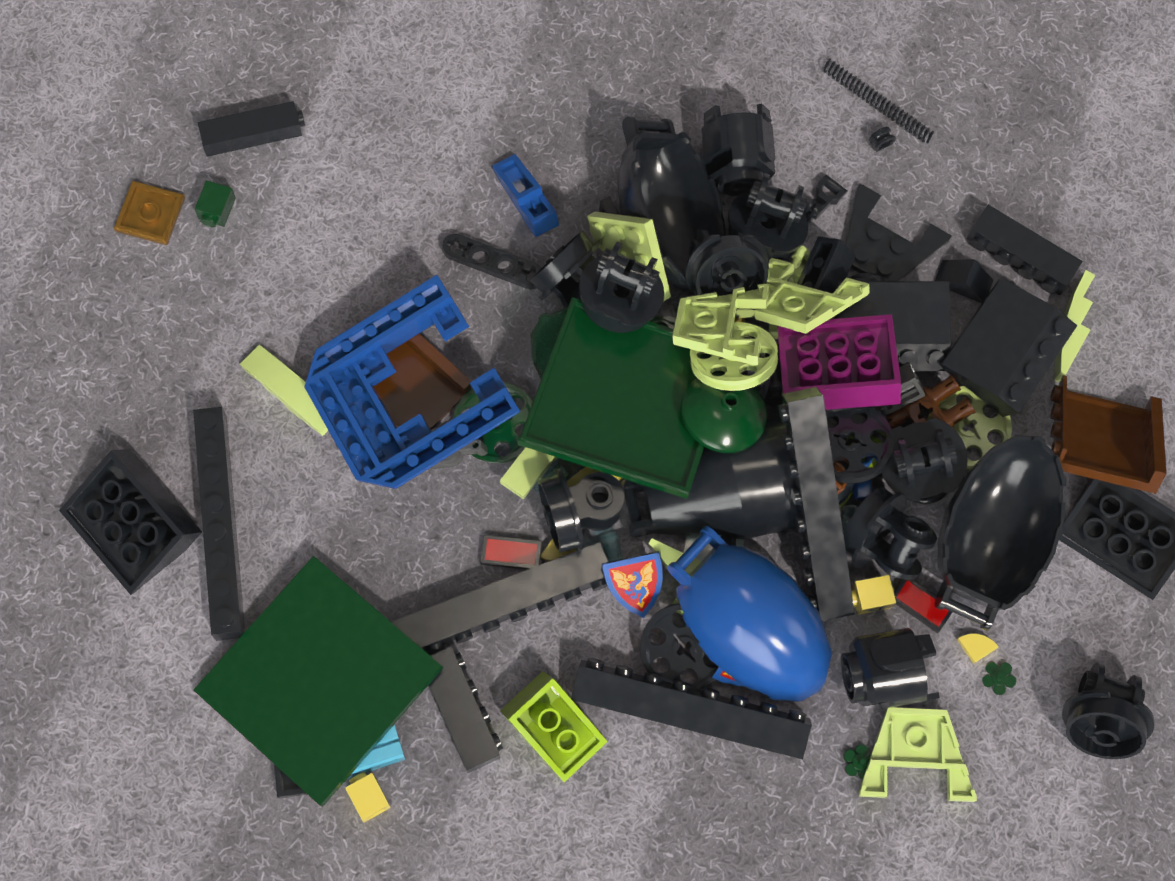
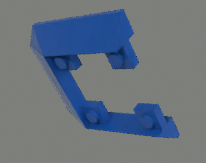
[304,275,521,489]

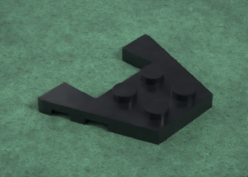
[845,184,952,281]

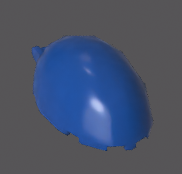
[667,526,832,702]

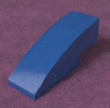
[492,154,559,237]

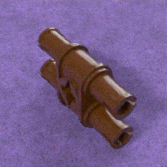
[886,375,976,429]

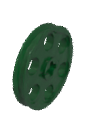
[453,382,533,463]

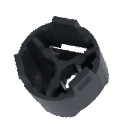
[701,103,775,196]
[841,628,940,709]

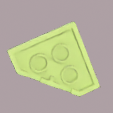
[587,212,671,302]

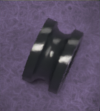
[869,126,896,152]

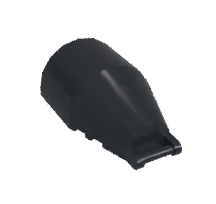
[620,415,800,540]

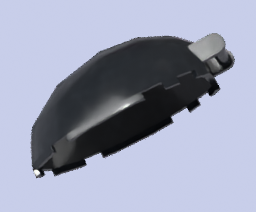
[617,116,726,291]
[934,435,1066,631]

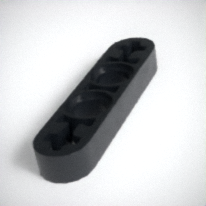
[442,234,541,290]

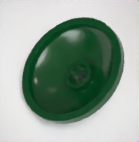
[681,371,767,453]

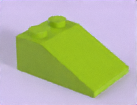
[500,671,608,782]

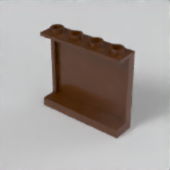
[374,334,472,430]
[1050,375,1167,494]

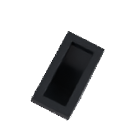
[935,259,994,303]

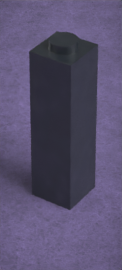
[197,101,306,157]

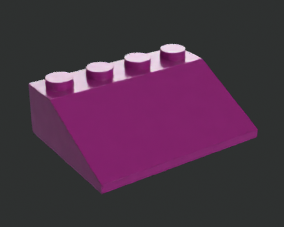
[777,314,901,410]

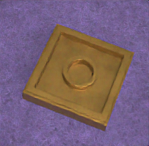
[114,181,185,246]

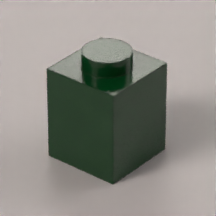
[195,180,236,228]

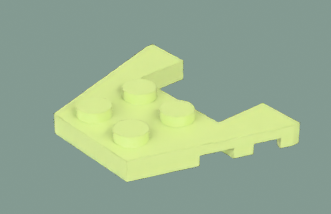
[755,258,870,334]
[673,284,769,365]
[859,707,977,802]

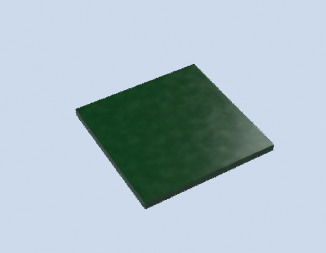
[518,297,724,499]
[193,556,444,807]

